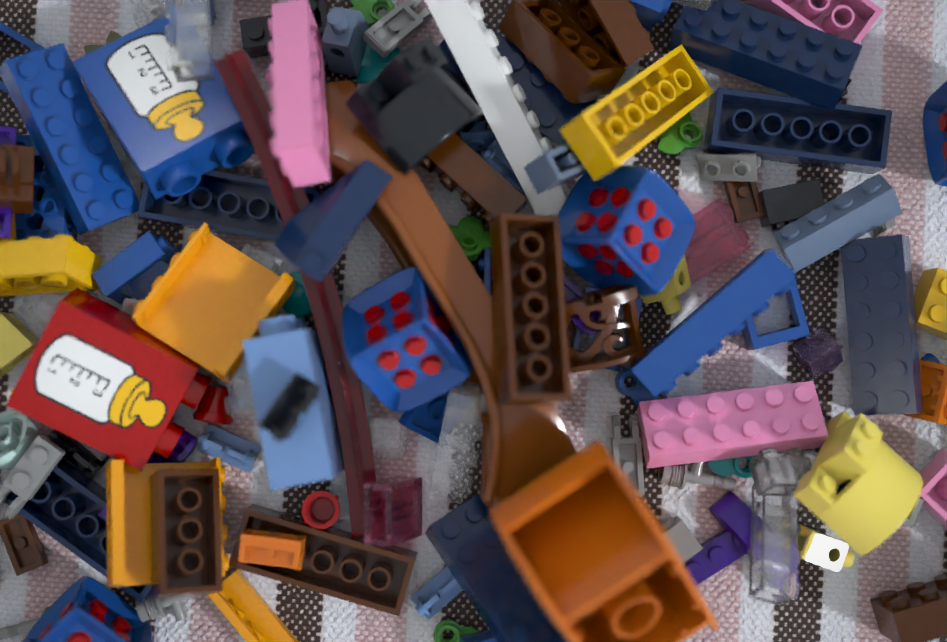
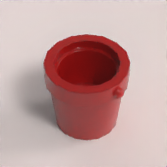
[192,386,233,425]
[302,491,341,529]

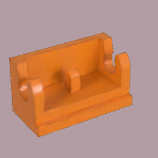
[238,529,306,570]

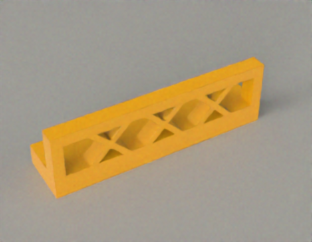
[208,569,299,642]

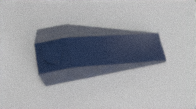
[274,159,393,283]

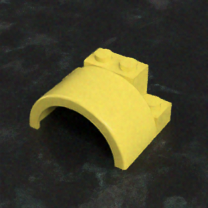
[793,411,923,556]

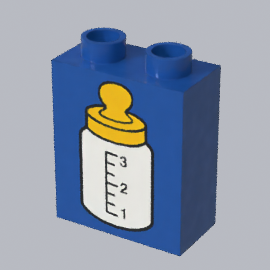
[72,8,254,200]

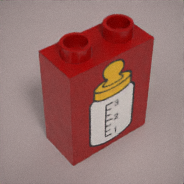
[6,288,212,471]

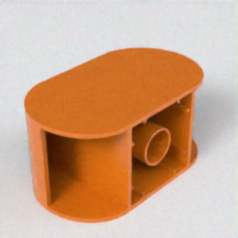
[489,439,719,642]

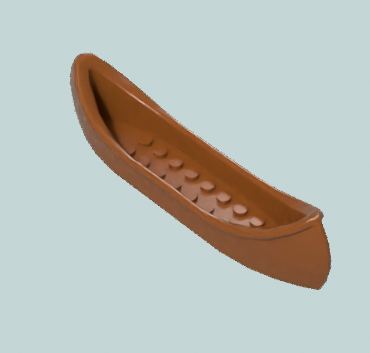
[325,80,576,508]

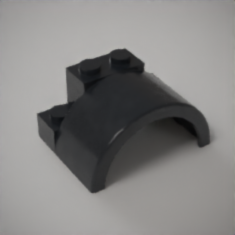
[345,38,483,175]

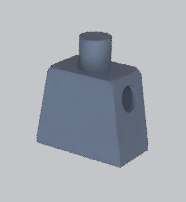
[321,7,370,77]

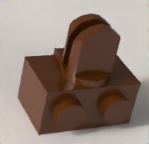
[0,144,35,214]

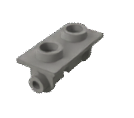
[697,153,761,182]

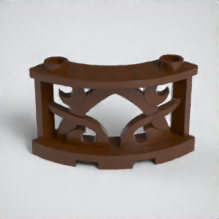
[565,283,647,373]

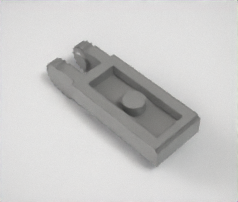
[362,0,432,58]
[611,414,645,496]
[0,434,65,519]

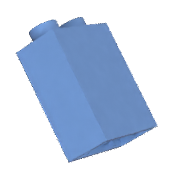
[242,315,344,491]

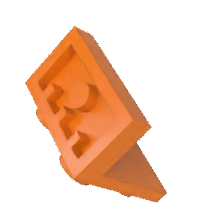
[904,359,947,425]

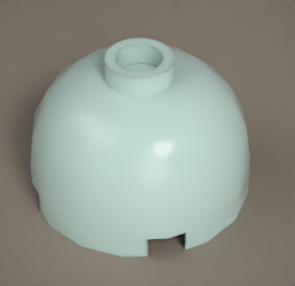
[0,410,39,470]

